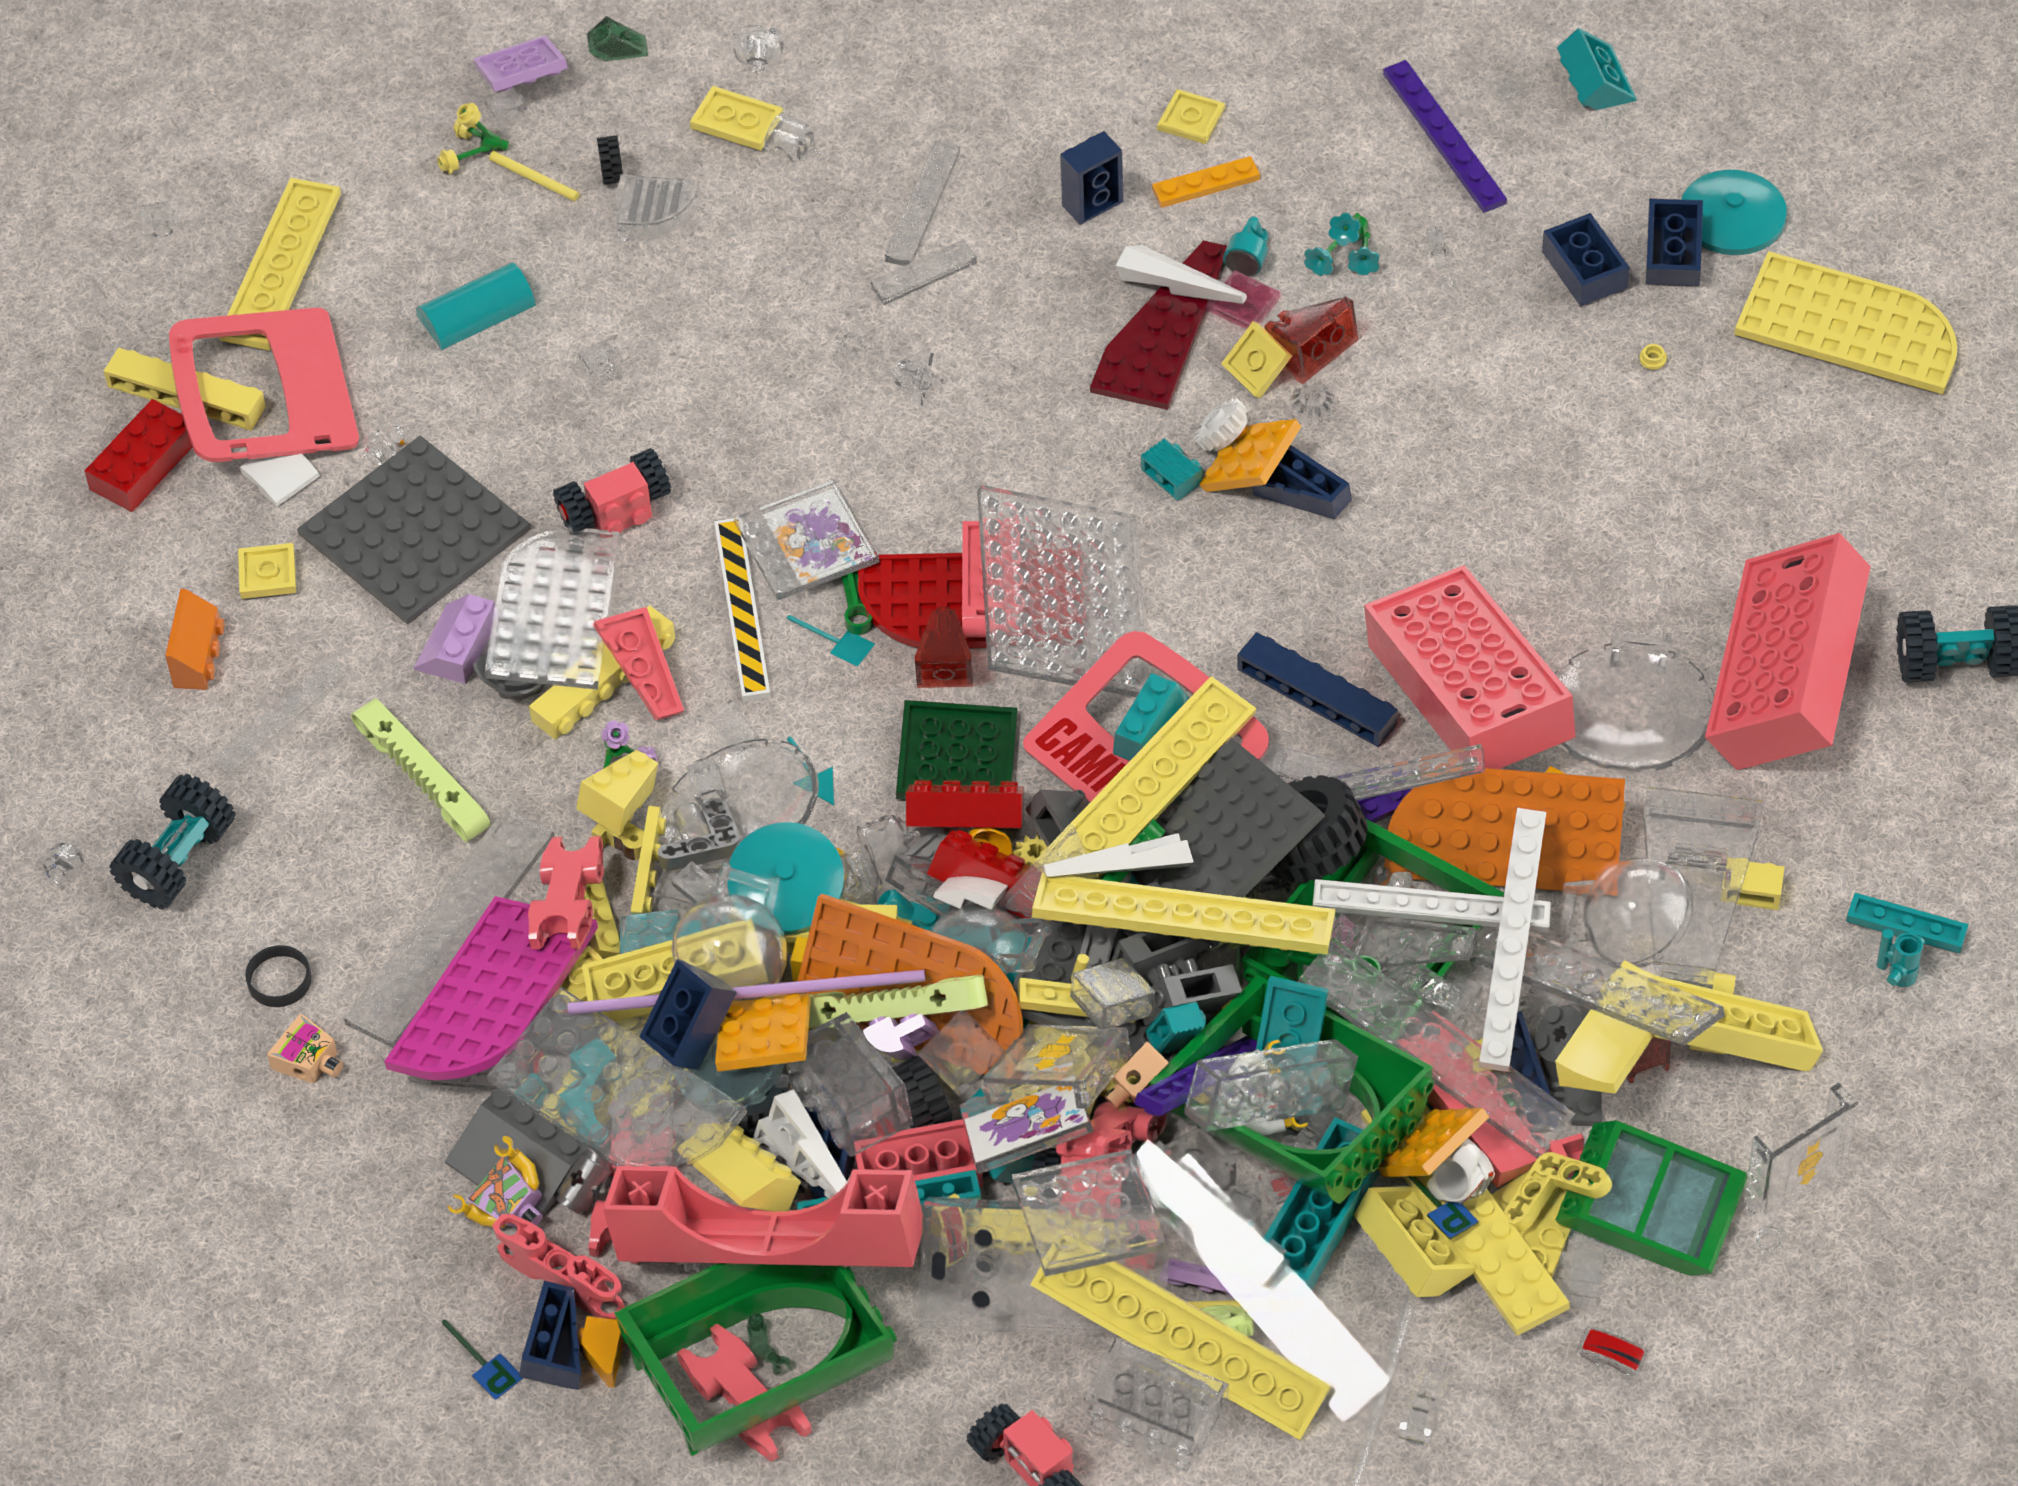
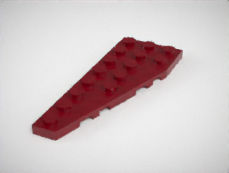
[1090,240,1227,410]

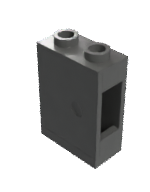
[1025,789,1090,847]
[1107,932,1202,992]
[1136,958,1242,1026]

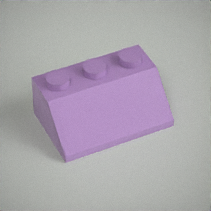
[414,594,498,684]

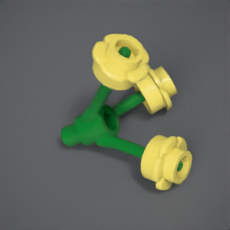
[437,103,509,174]

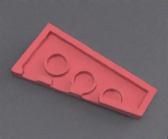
[592,607,684,721]

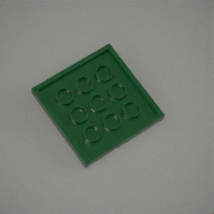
[896,700,1018,800]

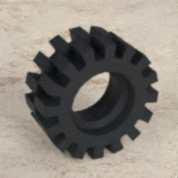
[597,135,624,185]

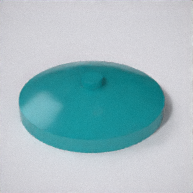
[1681,169,1787,255]
[727,822,844,935]

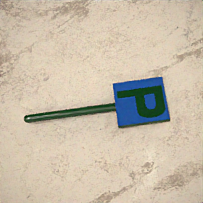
[1407,1176,1479,1240]
[442,1319,523,1400]

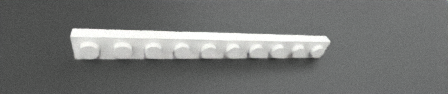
[1479,808,1546,1072]

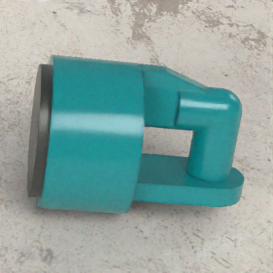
[1223,216,1269,276]

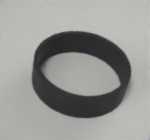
[245,945,312,1007]

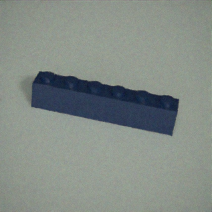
[1237,632,1398,748]

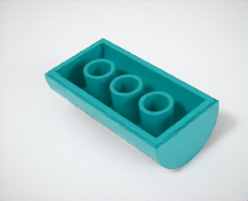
[416,262,536,350]

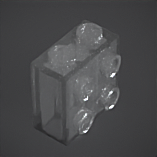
[1070,958,1155,1031]

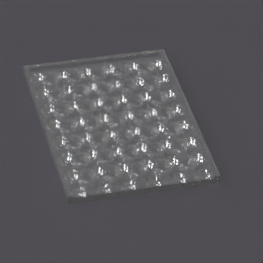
[977,485,1150,697]

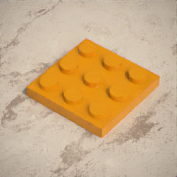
[1199,419,1302,492]
[715,992,811,1072]
[1377,1107,1489,1177]

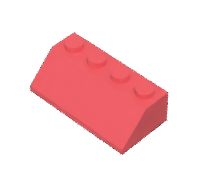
[852,1119,983,1188]

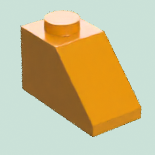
[578,1316,624,1388]

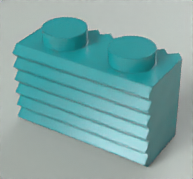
[1141,438,1203,501]
[1146,1002,1206,1055]

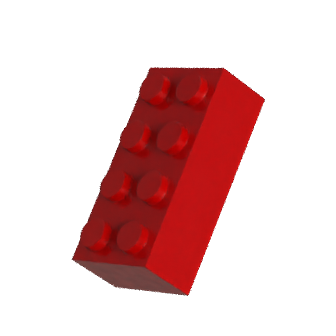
[84,399,193,512]
[906,780,1024,828]
[927,830,1042,923]

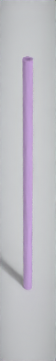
[568,970,925,1015]

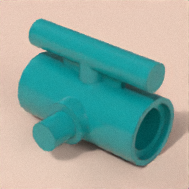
[1876,929,1925,987]

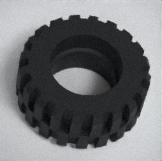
[1269,775,1368,884]

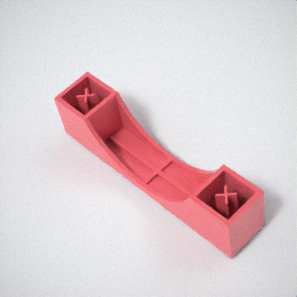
[603,1166,925,1267]

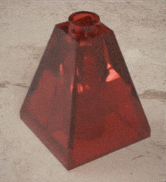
[915,607,973,688]

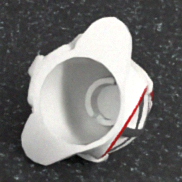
[1427,1138,1494,1204]

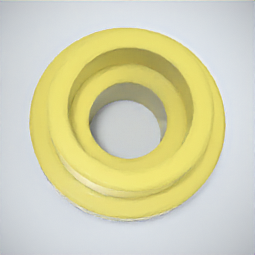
[1639,344,1667,370]

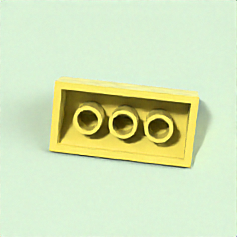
[677,1123,801,1212]
[1353,1187,1477,1297]

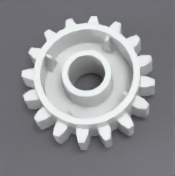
[1194,398,1248,451]

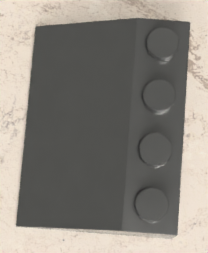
[445,1085,591,1217]

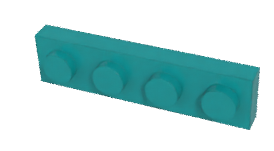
[1846,893,1969,954]

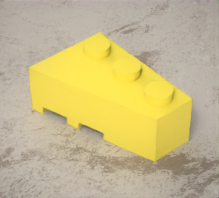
[576,750,658,836]

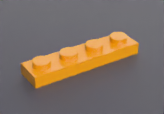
[1152,156,1260,208]

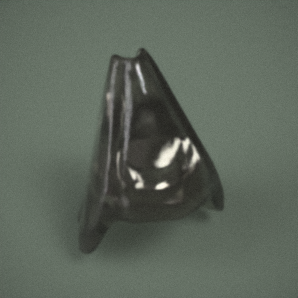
[1195,941,1245,989]

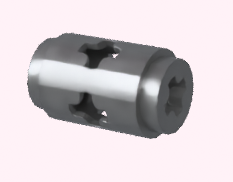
[556,1148,613,1215]

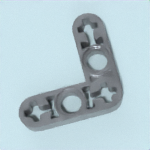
[658,798,740,870]

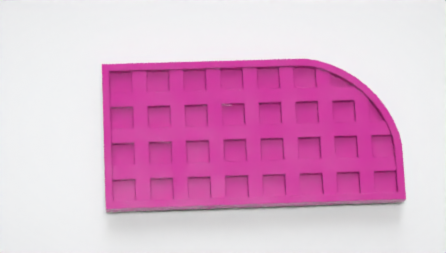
[384,896,598,1080]

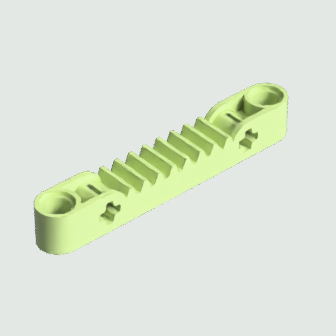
[351,698,491,842]
[809,975,988,1028]

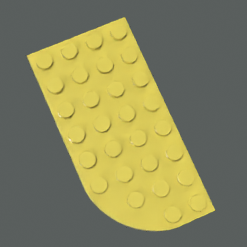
[1734,251,1957,395]

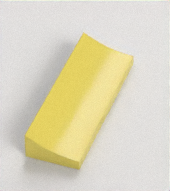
[582,918,768,1027]
[1555,960,1681,1094]
[1648,976,1823,1071]

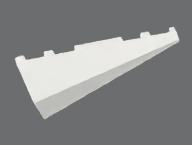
[1116,245,1247,304]
[1042,833,1193,877]
[753,1089,846,1199]

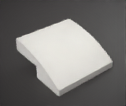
[240,454,320,506]
[933,876,1008,910]

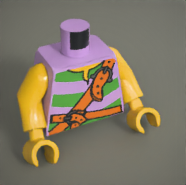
[447,1136,543,1229]

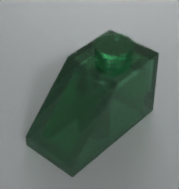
[587,16,648,61]

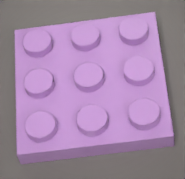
[473,35,568,92]

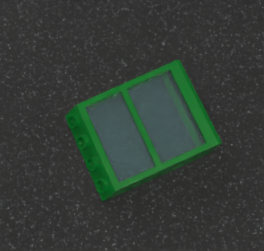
[1555,1120,1749,1276]

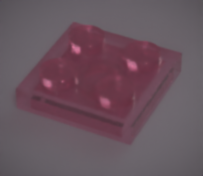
[1206,270,1280,330]

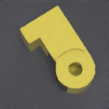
[591,822,644,860]

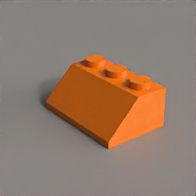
[165,589,225,690]

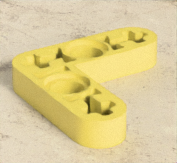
[1504,1152,1612,1232]

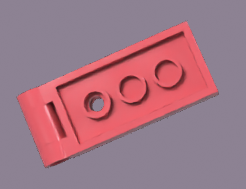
[962,520,1019,638]

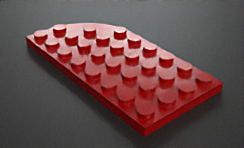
[858,550,1082,649]

